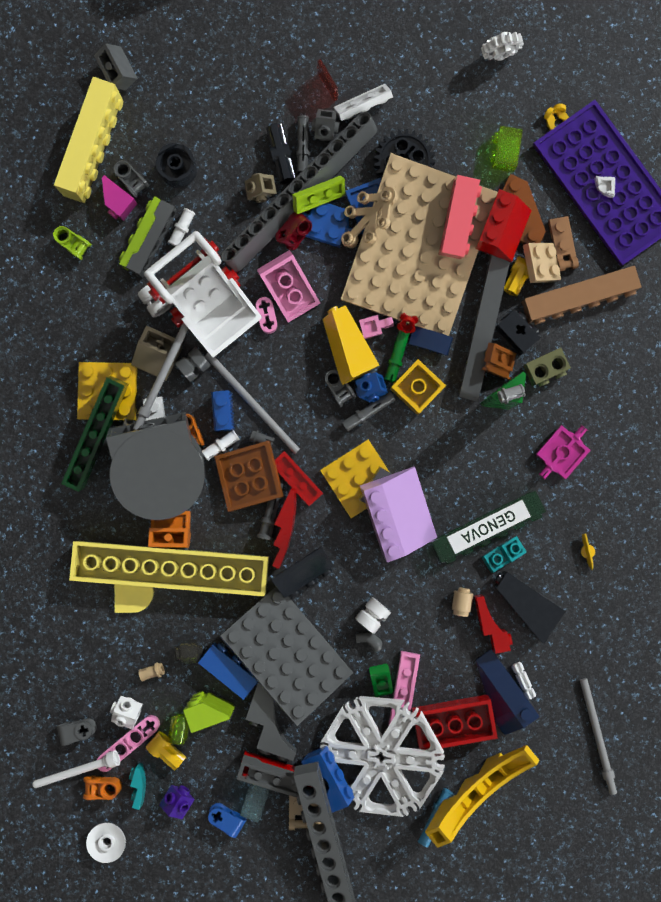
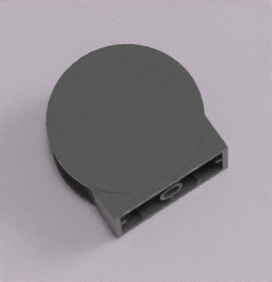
[106,412,205,520]

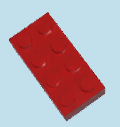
[412,695,498,749]

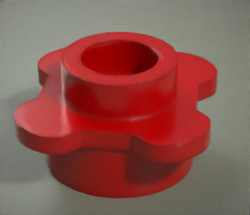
[397,313,418,333]

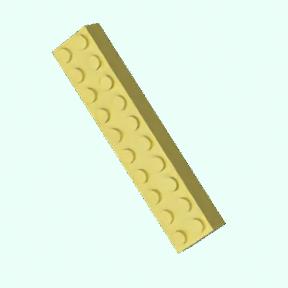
[69,541,269,596]

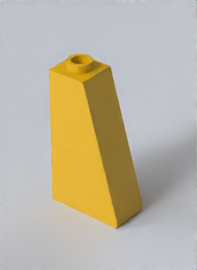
[322,306,379,385]

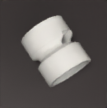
[138,285,173,318]
[355,597,391,634]

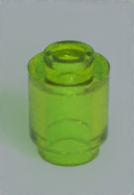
[168,714,189,745]

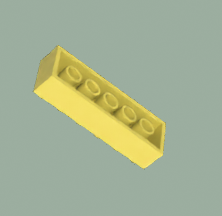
[54,77,123,203]

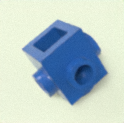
[355,372,388,402]

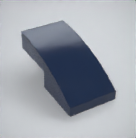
[408,326,453,356]

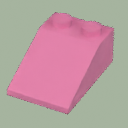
[257,250,320,322]

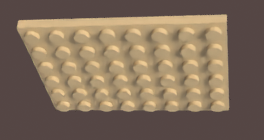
[340,153,498,336]

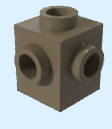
[244,173,277,203]

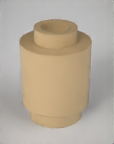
[452,587,473,617]

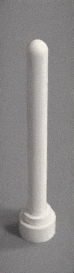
[32,750,120,788]

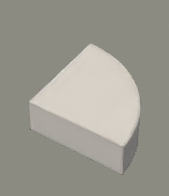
[594,176,615,198]

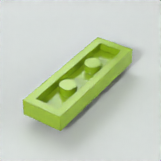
[292,175,345,214]

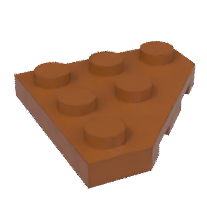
[503,174,546,245]

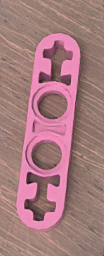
[97,715,160,772]

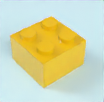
[390,359,446,415]

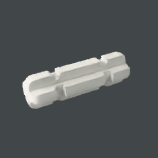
[512,662,536,700]

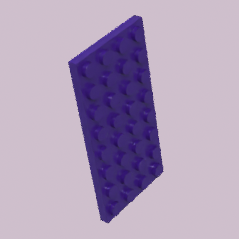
[533,100,661,266]

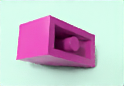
[102,175,137,221]

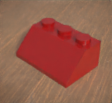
[476,189,532,262]

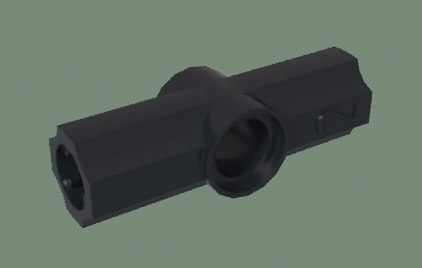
[266,123,295,184]

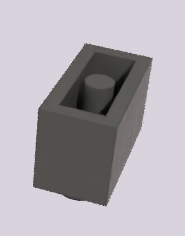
[94,43,138,90]

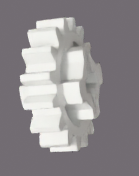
[481,32,524,61]

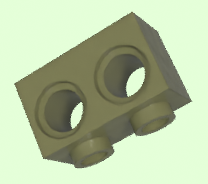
[523,348,571,387]

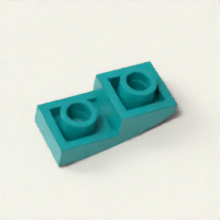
[481,536,526,573]
[129,763,146,810]

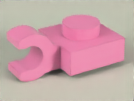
[359,315,394,339]

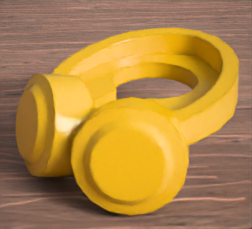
[544,104,569,131]

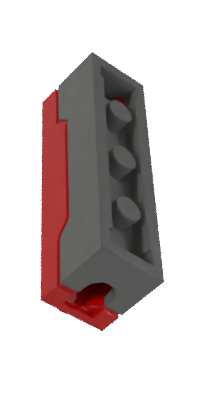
[237,751,313,798]

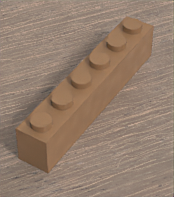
[521,266,641,325]

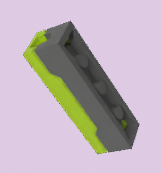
[119,196,177,278]

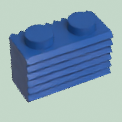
[211,390,235,432]

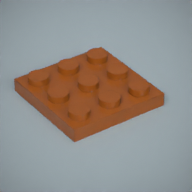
[214,441,284,512]

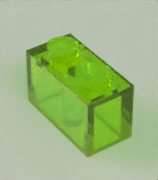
[490,126,523,172]

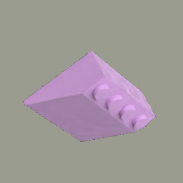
[360,467,437,562]

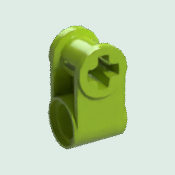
[53,226,92,260]

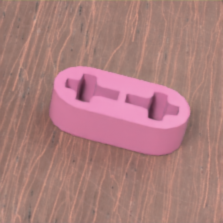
[256,297,277,334]

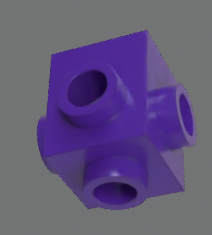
[159,785,195,819]

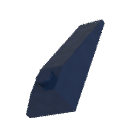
[476,649,540,735]

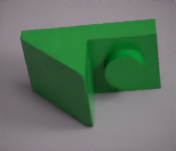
[369,664,394,697]

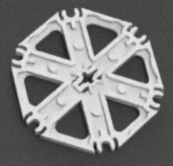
[320,696,445,817]

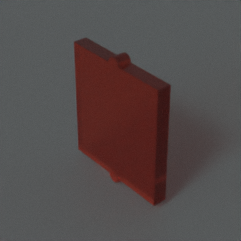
[317,59,339,101]

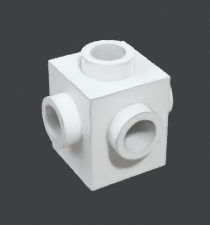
[110,696,143,730]

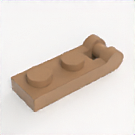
[548,216,579,271]

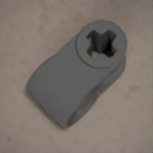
[114,160,150,198]
[325,370,356,407]
[56,718,97,746]

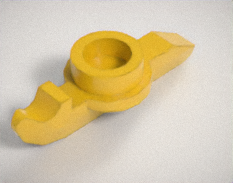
[581,534,595,570]

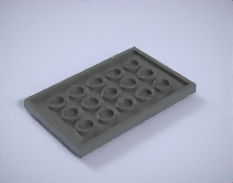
[219,587,353,726]

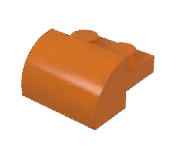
[148,511,191,548]

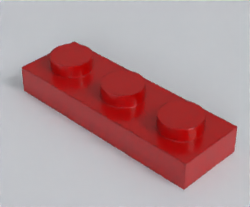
[275,451,323,506]

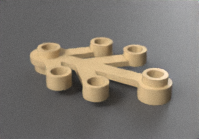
[341,187,397,248]

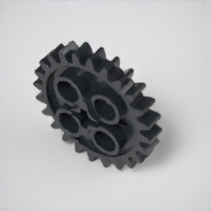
[374,129,435,180]

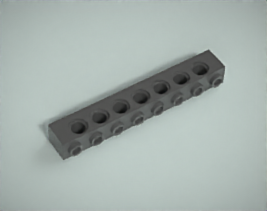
[291,762,356,902]

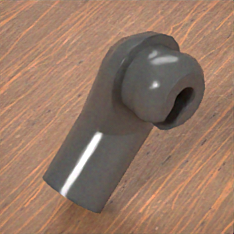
[356,632,383,652]

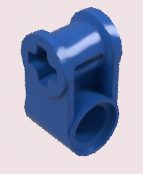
[208,803,247,838]

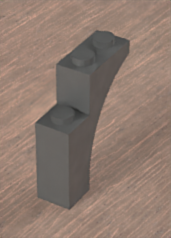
[245,683,296,762]

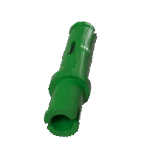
[384,330,410,383]

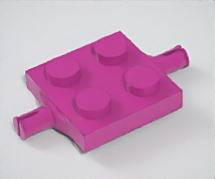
[536,425,591,479]

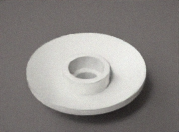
[86,823,126,863]

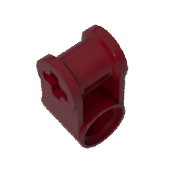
[276,212,312,251]

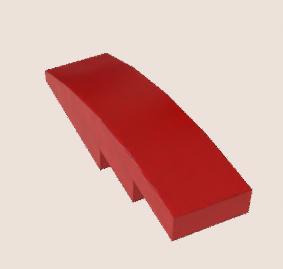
[272,487,296,569]

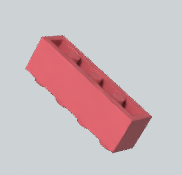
[439,175,482,259]

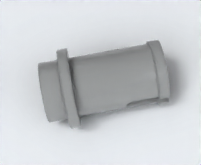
[497,384,526,404]

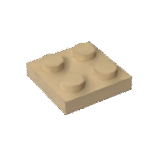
[523,243,561,283]

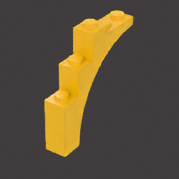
[425,745,539,848]

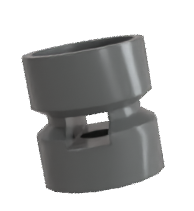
[175,346,211,382]

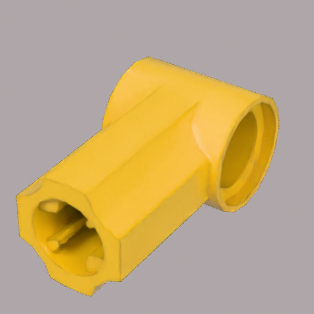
[504,255,529,297]
[146,731,186,771]

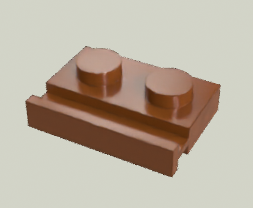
[482,343,517,380]

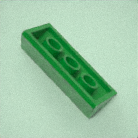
[480,371,526,410]

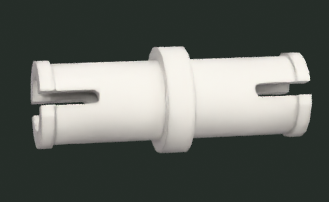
[168,208,195,246]
[202,430,240,461]

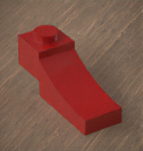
[474,594,513,654]

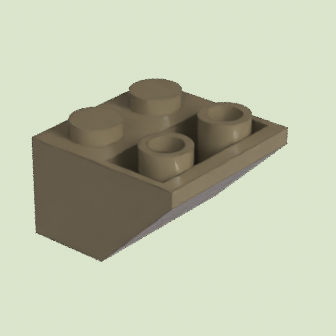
[131,325,183,381]

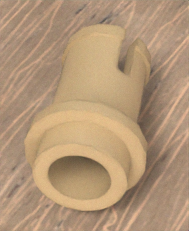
[139,662,165,682]

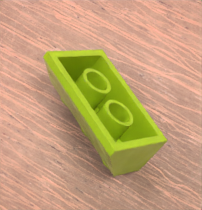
[183,691,235,733]

